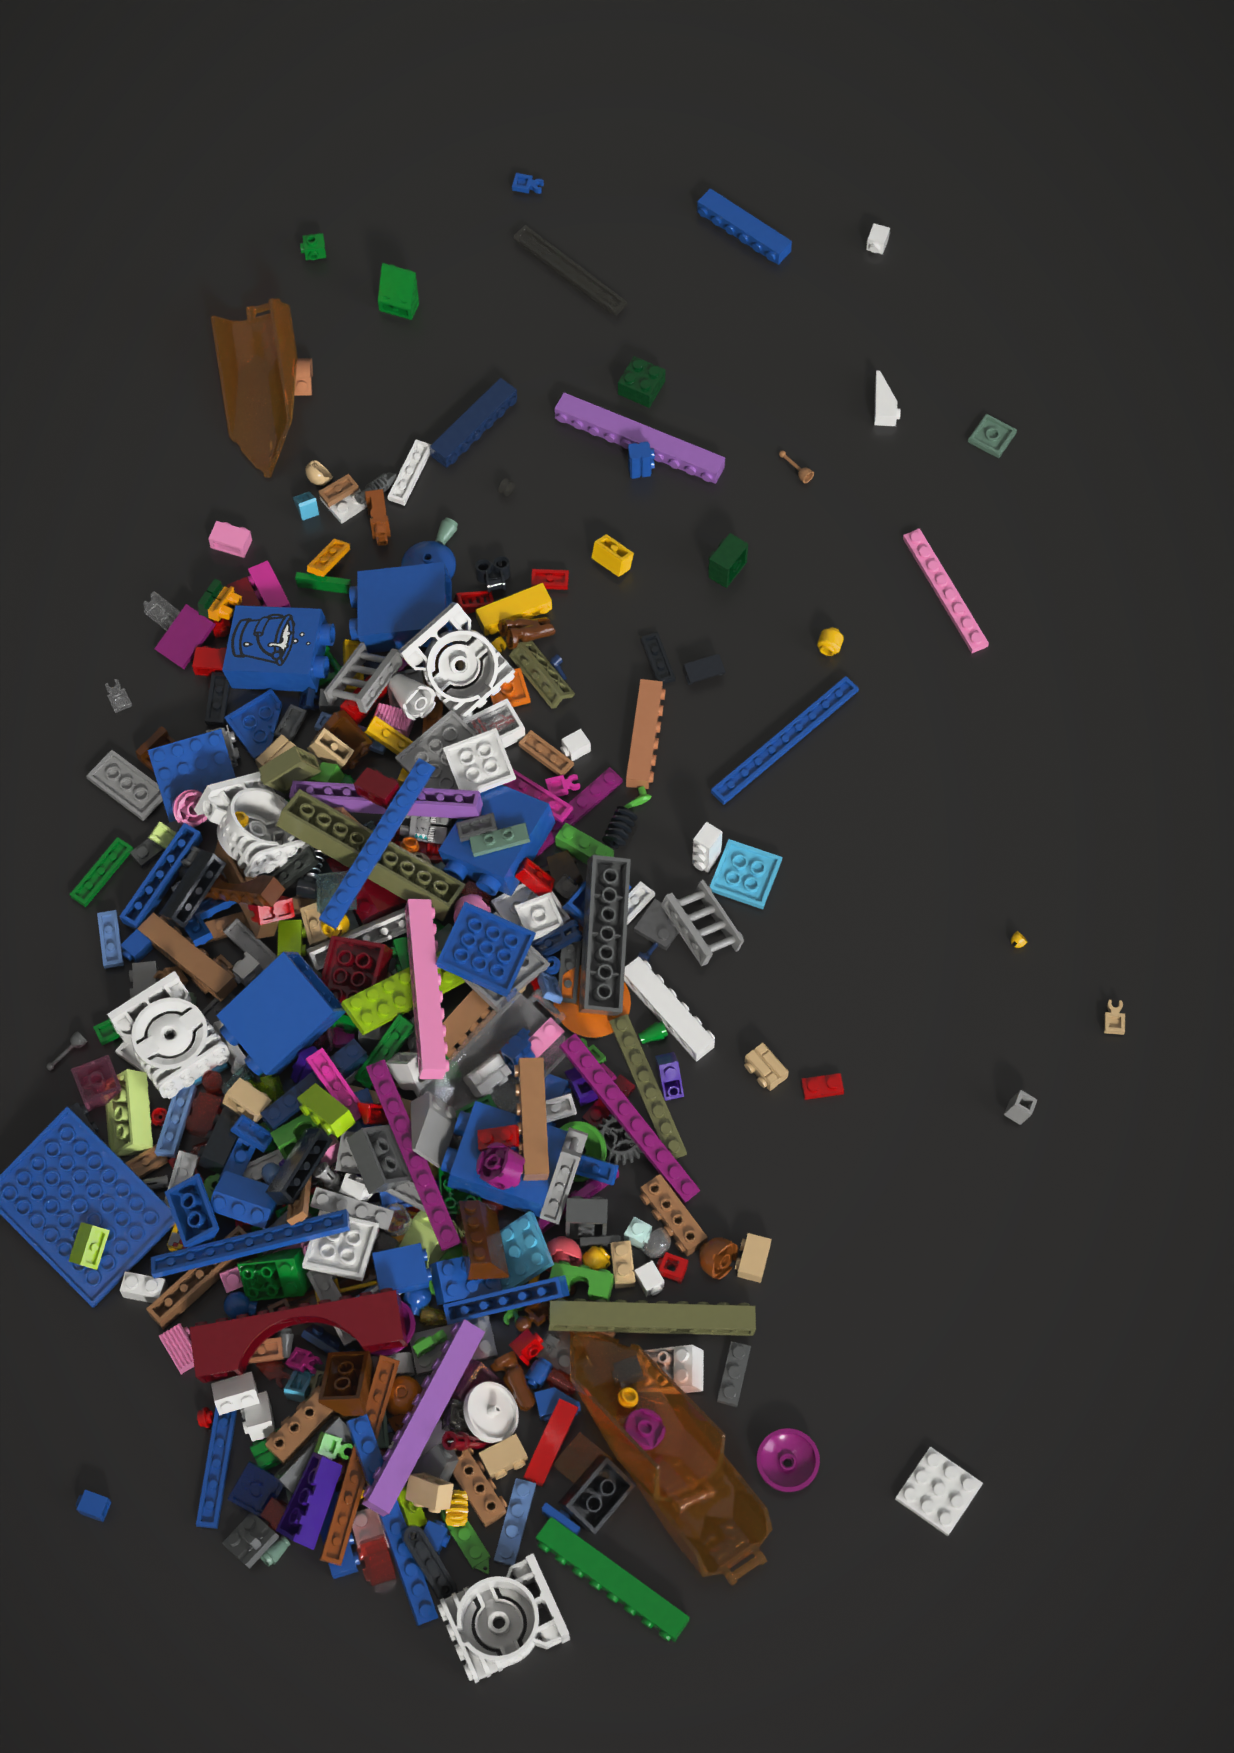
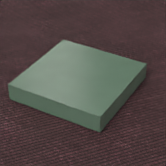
[968,413,1017,458]

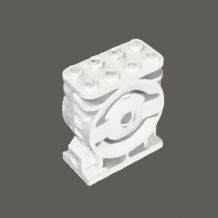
[397,602,515,720]
[194,771,312,878]
[107,971,230,1099]
[437,1554,570,1683]

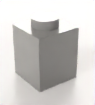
[1004,1090,1037,1125]

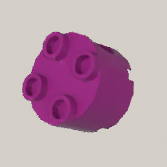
[476,1142,525,1190]

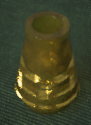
[419,1305,447,1326]

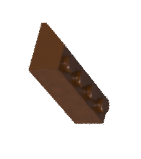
[456,1200,509,1280]

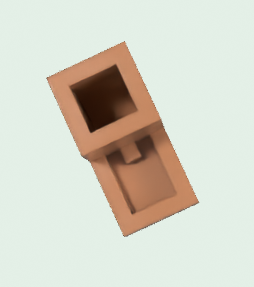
[292,358,313,396]

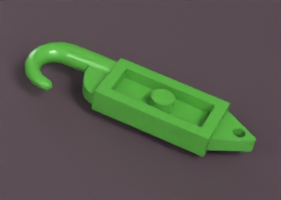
[440,1510,491,1575]

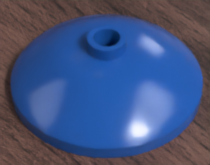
[401,541,456,579]

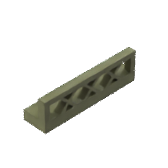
[509,641,575,709]

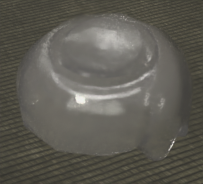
[384,1203,412,1237]
[642,1228,671,1259]

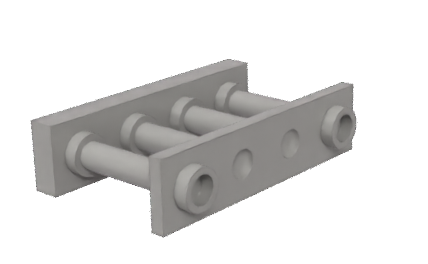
[324,642,403,713]
[661,880,744,966]
[539,1127,588,1224]

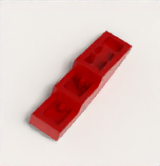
[523,1399,579,1487]

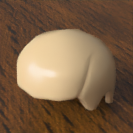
[305,460,333,486]

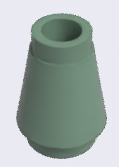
[435,517,458,545]
[260,1535,290,1567]

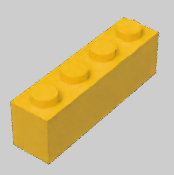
[475,583,552,636]

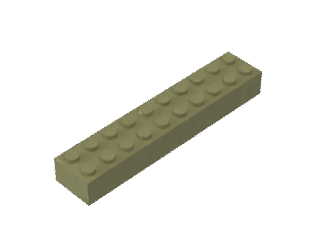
[276,789,466,922]

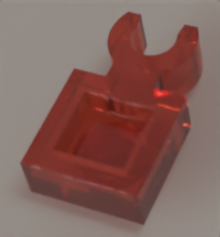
[256,1360,291,1389]

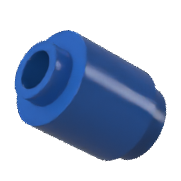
[525,1357,553,1390]

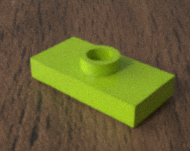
[397,1486,427,1527]

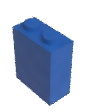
[372,1243,432,1294]

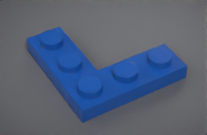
[184,898,236,947]

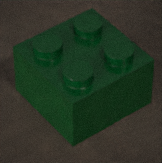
[618,356,666,408]
[708,533,748,588]

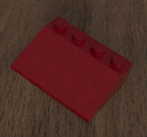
[326,857,407,925]
[321,935,393,1016]

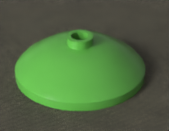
[559,1121,607,1182]

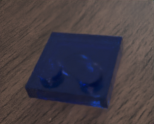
[227,1461,284,1519]

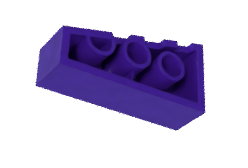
[276,1452,342,1550]

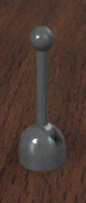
[46,1031,88,1070]

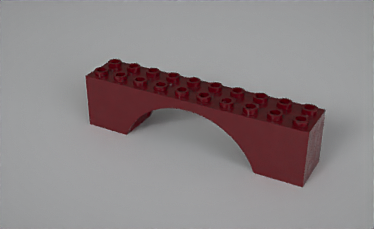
[189,1288,408,1383]

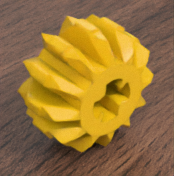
[445,1490,468,1527]

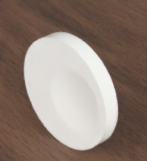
[463,1382,519,1443]

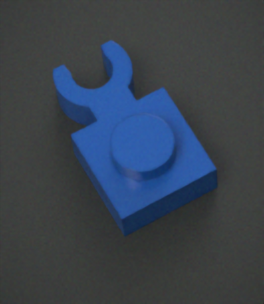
[512,173,544,194]

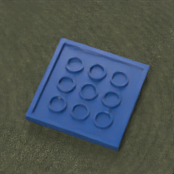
[148,729,236,822]
[436,902,536,998]

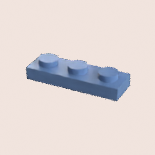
[97,910,124,968]

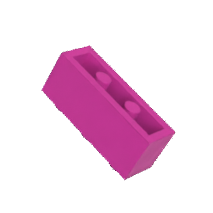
[247,561,291,608]

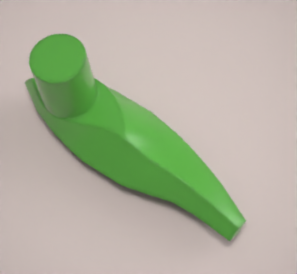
[623,786,652,808]

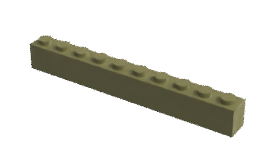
[548,1298,756,1336]

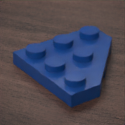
[224,689,282,761]

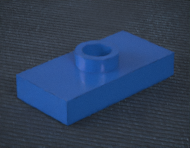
[230,1114,273,1153]
[542,1503,580,1535]

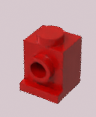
[208,618,231,639]
[656,1252,689,1284]
[509,1328,544,1366]

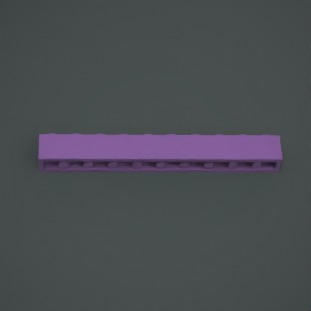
[555,393,725,484]
[289,781,483,819]
[362,1319,485,1517]

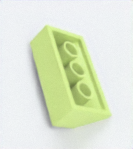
[104,1069,153,1157]

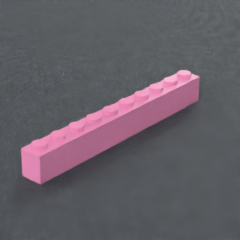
[405,899,449,1079]

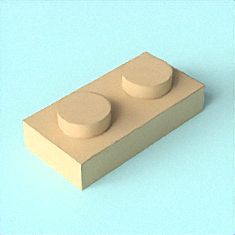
[300,902,330,946]

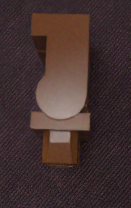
[365,489,391,546]

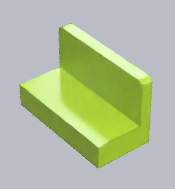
[69,1222,110,1270]

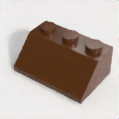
[318,1351,374,1416]

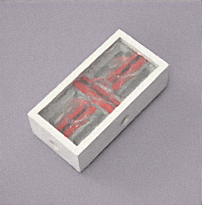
[463,699,525,748]

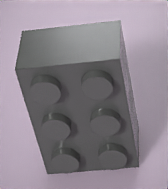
[566,1196,608,1240]

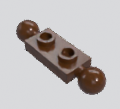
[515,1284,577,1332]

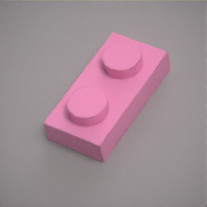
[528,1017,565,1058]

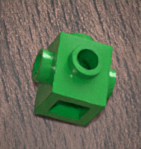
[300,233,326,260]

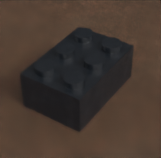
[558,1455,636,1534]

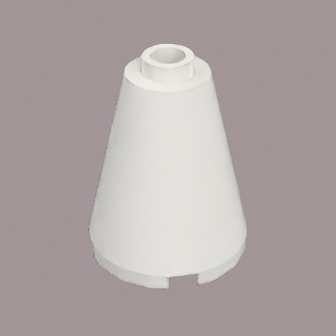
[389,674,436,720]

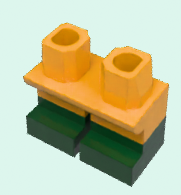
[198,579,242,622]

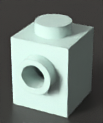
[624,1217,653,1250]

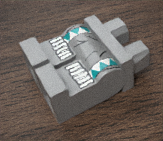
[400,816,452,844]

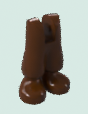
[498,617,555,650]
[490,1351,536,1412]

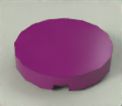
[623,1408,666,1450]

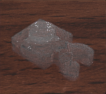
[105,679,132,713]

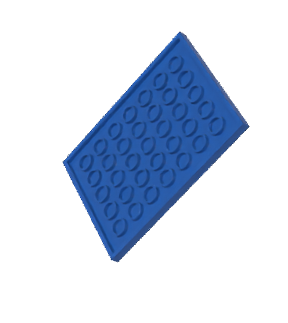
[0,1107,175,1308]

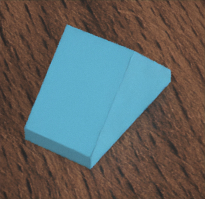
[293,491,319,521]
[284,1370,315,1402]

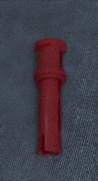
[442,1431,495,1451]

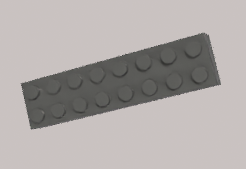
[579,855,631,1016]

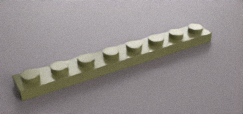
[609,1014,687,1159]

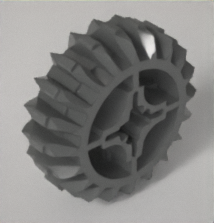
[597,1114,643,1165]

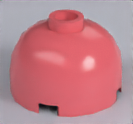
[546,1236,582,1273]

